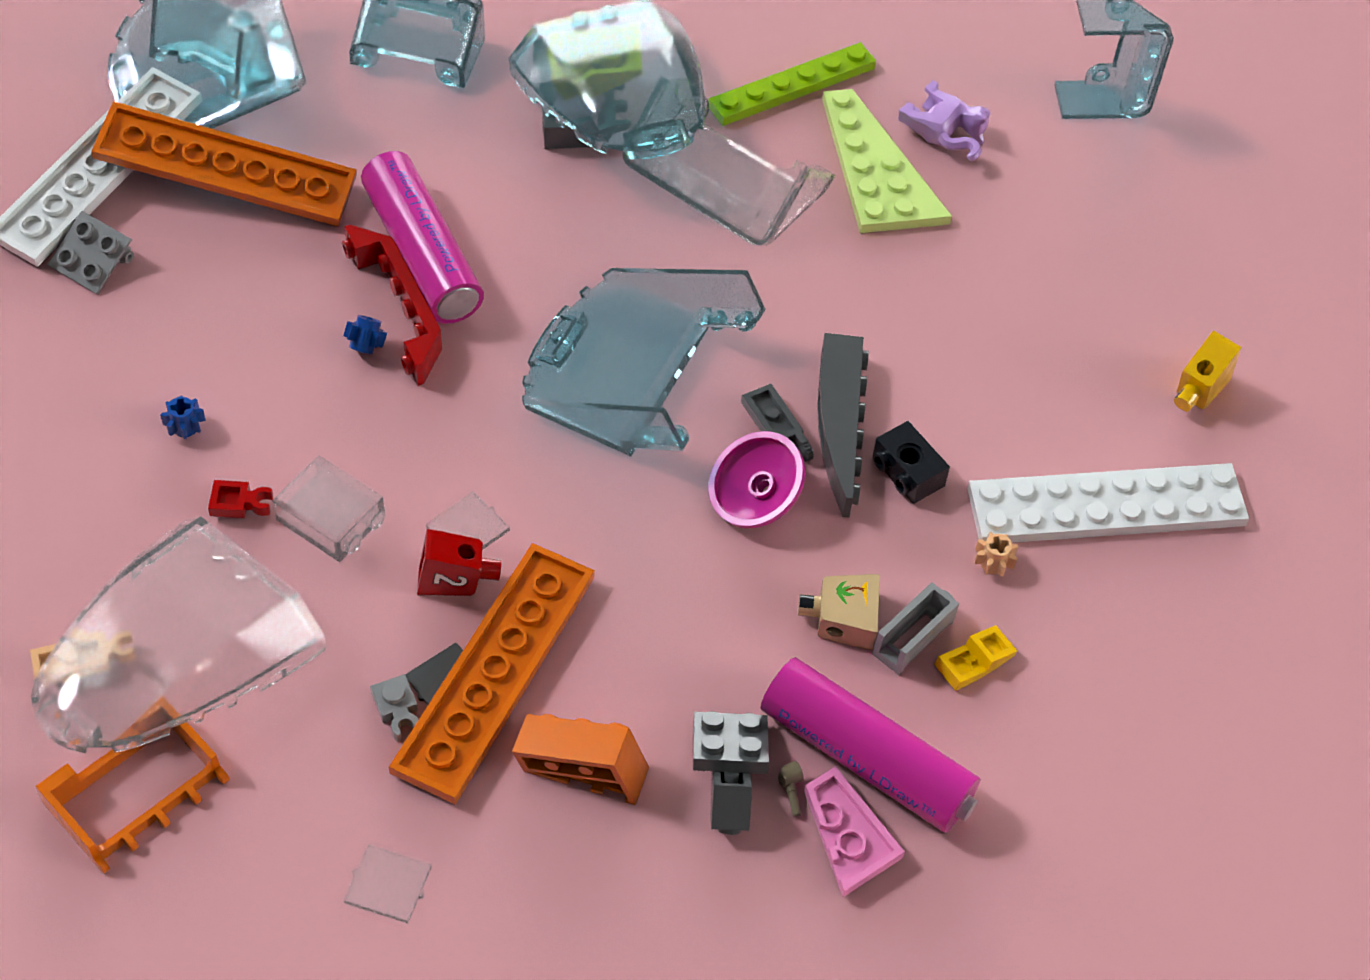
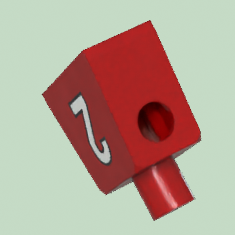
[417,529,501,596]

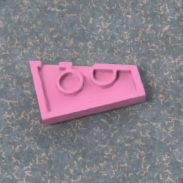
[804,766,905,897]

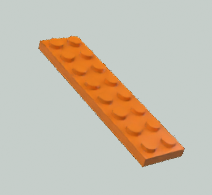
[91,101,357,227]
[389,543,595,805]

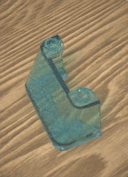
[149,0,276,99]
[349,0,485,88]

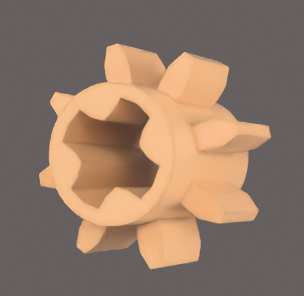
[974,532,1018,577]

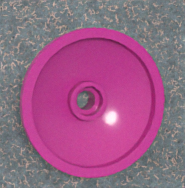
[708,431,805,528]

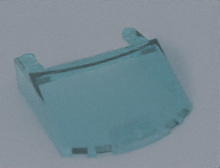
[522,268,766,456]

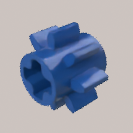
[343,315,387,354]
[160,395,206,439]

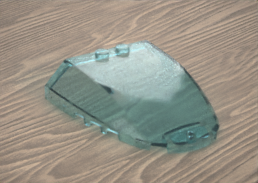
[508,0,705,159]

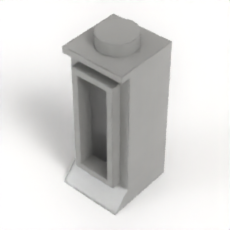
[872,582,959,676]

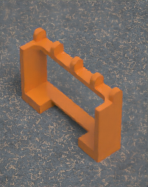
[35,695,230,874]

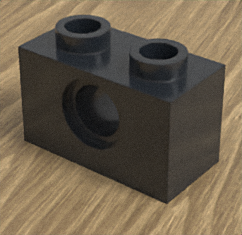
[872,421,950,504]

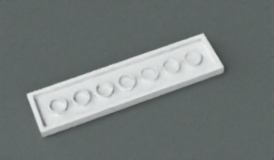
[0,67,203,267]
[967,463,1249,543]

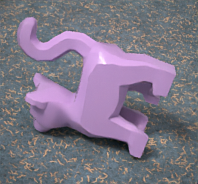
[898,80,991,161]

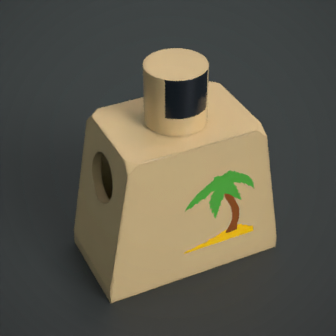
[798,574,880,650]

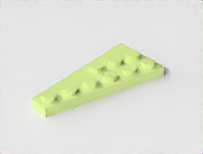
[822,89,952,233]

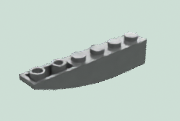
[817,333,869,518]

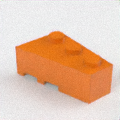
[512,714,649,805]

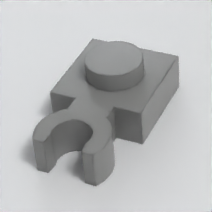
[370,674,419,742]

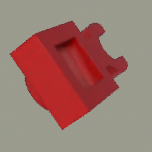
[208,480,274,518]

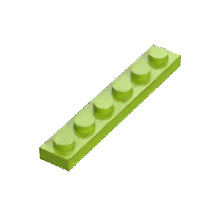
[708,42,876,126]

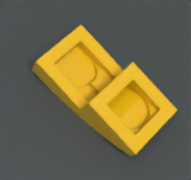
[934,625,1018,691]

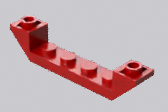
[342,224,442,386]

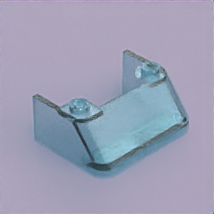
[1054,0,1174,119]

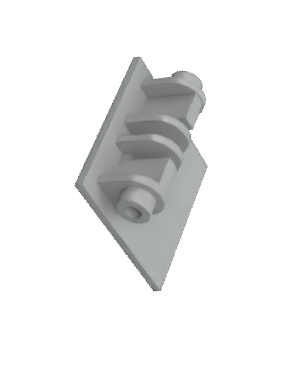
[48,211,134,294]

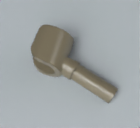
[778,761,804,817]

